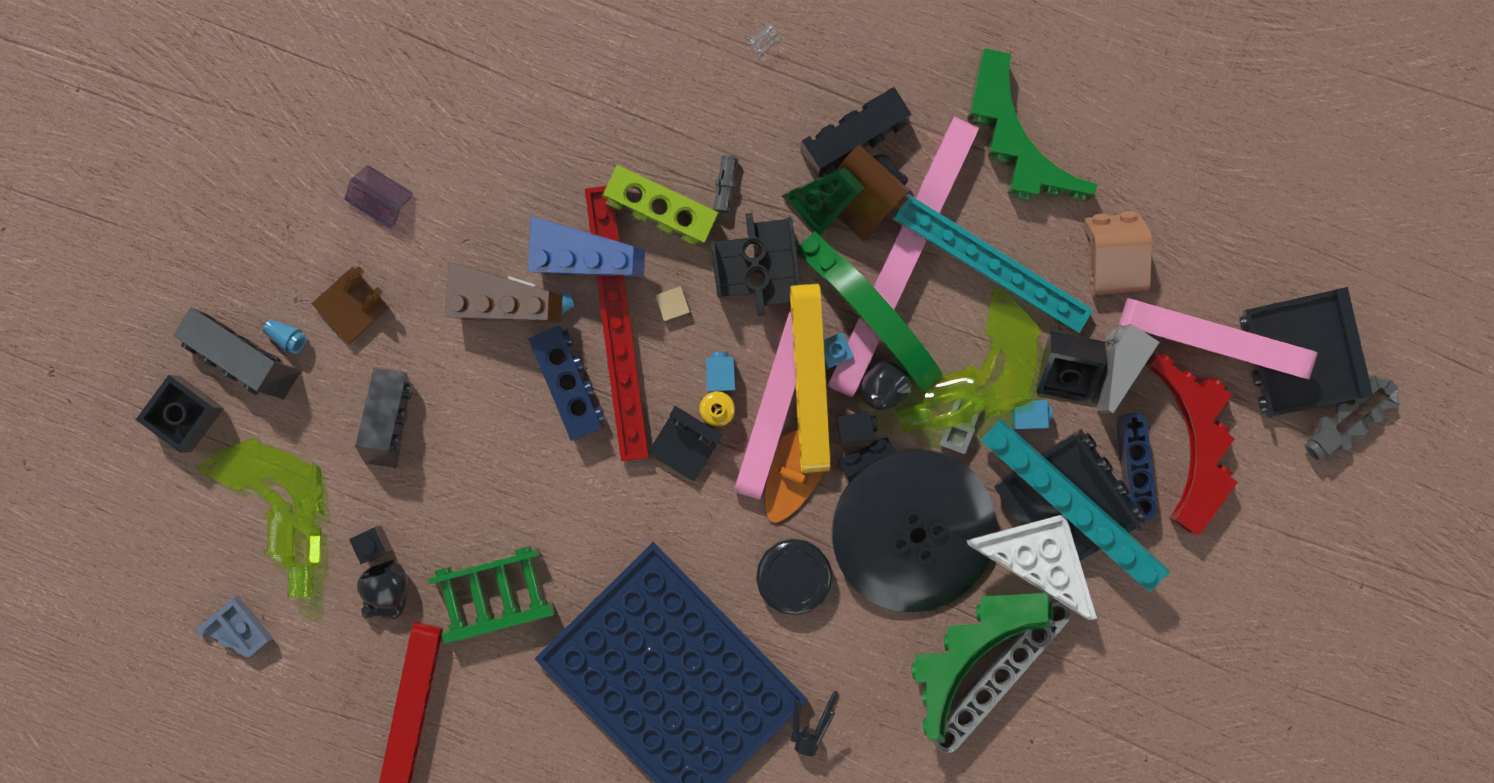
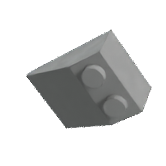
[1097,324,1159,414]

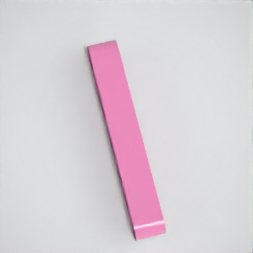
[1119,298,1318,379]
[734,311,795,500]

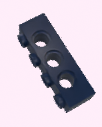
[528,326,606,441]

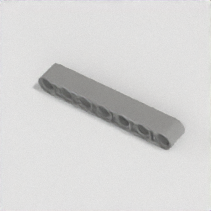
[935,599,1071,753]

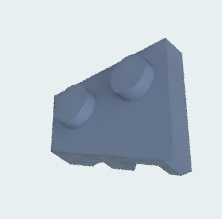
[195,596,273,658]

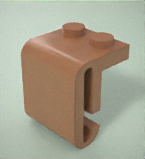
[1084,211,1152,296]

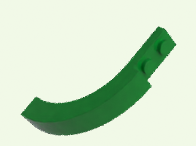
[796,231,943,392]

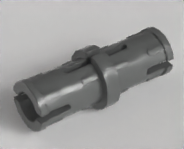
[713,155,739,213]

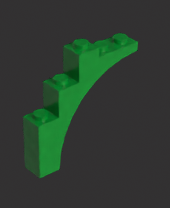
[967,48,1097,201]
[911,593,1053,743]

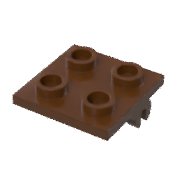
[311,267,390,344]

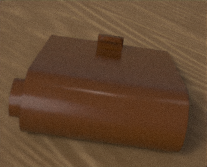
[836,144,910,241]

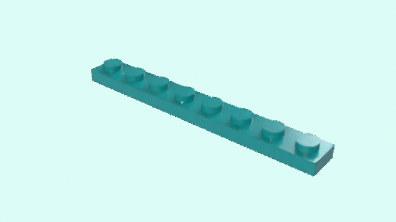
[892,194,1093,333]
[980,418,1170,593]

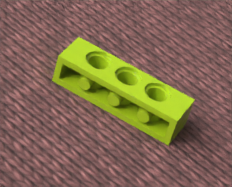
[602,165,718,246]

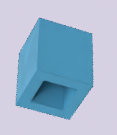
[706,352,735,392]
[1010,400,1053,429]

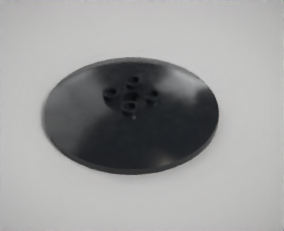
[832,449,997,612]

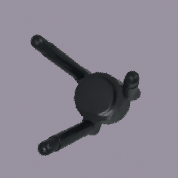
[790,691,838,757]

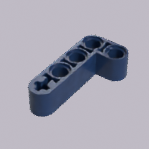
[1117,413,1157,521]

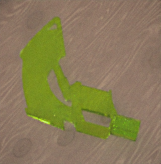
[897,289,1041,434]
[198,438,324,597]

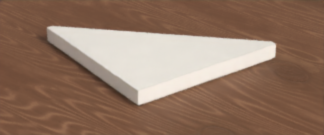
[967,515,1097,620]

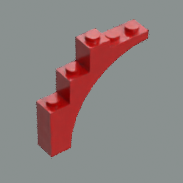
[1145,354,1238,536]

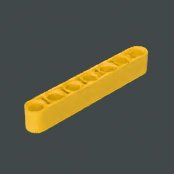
[790,284,830,473]

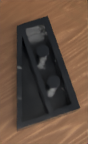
[355,368,413,468]

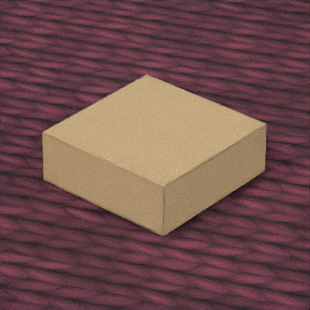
[655,286,690,322]

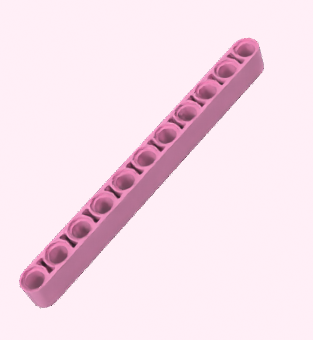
[827,116,979,398]

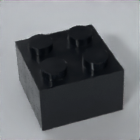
[135,375,224,453]

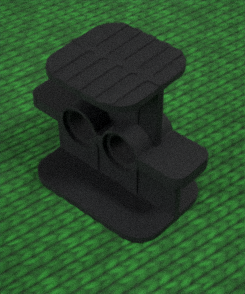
[711,213,801,317]

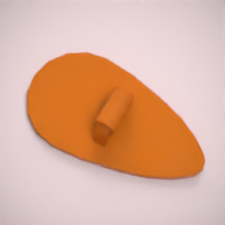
[765,430,824,523]

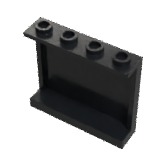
[1239,287,1373,418]
[994,429,1146,561]

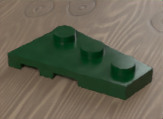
[782,168,864,235]

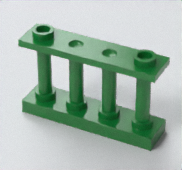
[428,546,556,644]

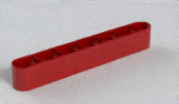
[379,622,443,783]

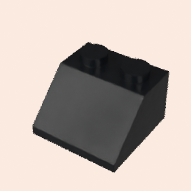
[1036,331,1106,403]

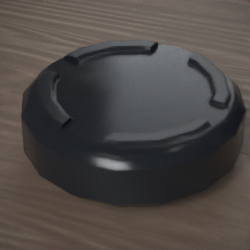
[756,538,832,615]

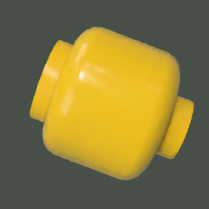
[699,391,735,427]

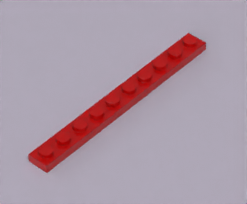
[585,186,649,461]

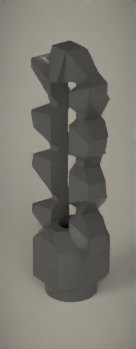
[1304,375,1400,462]

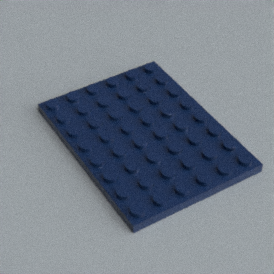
[534,541,808,783]

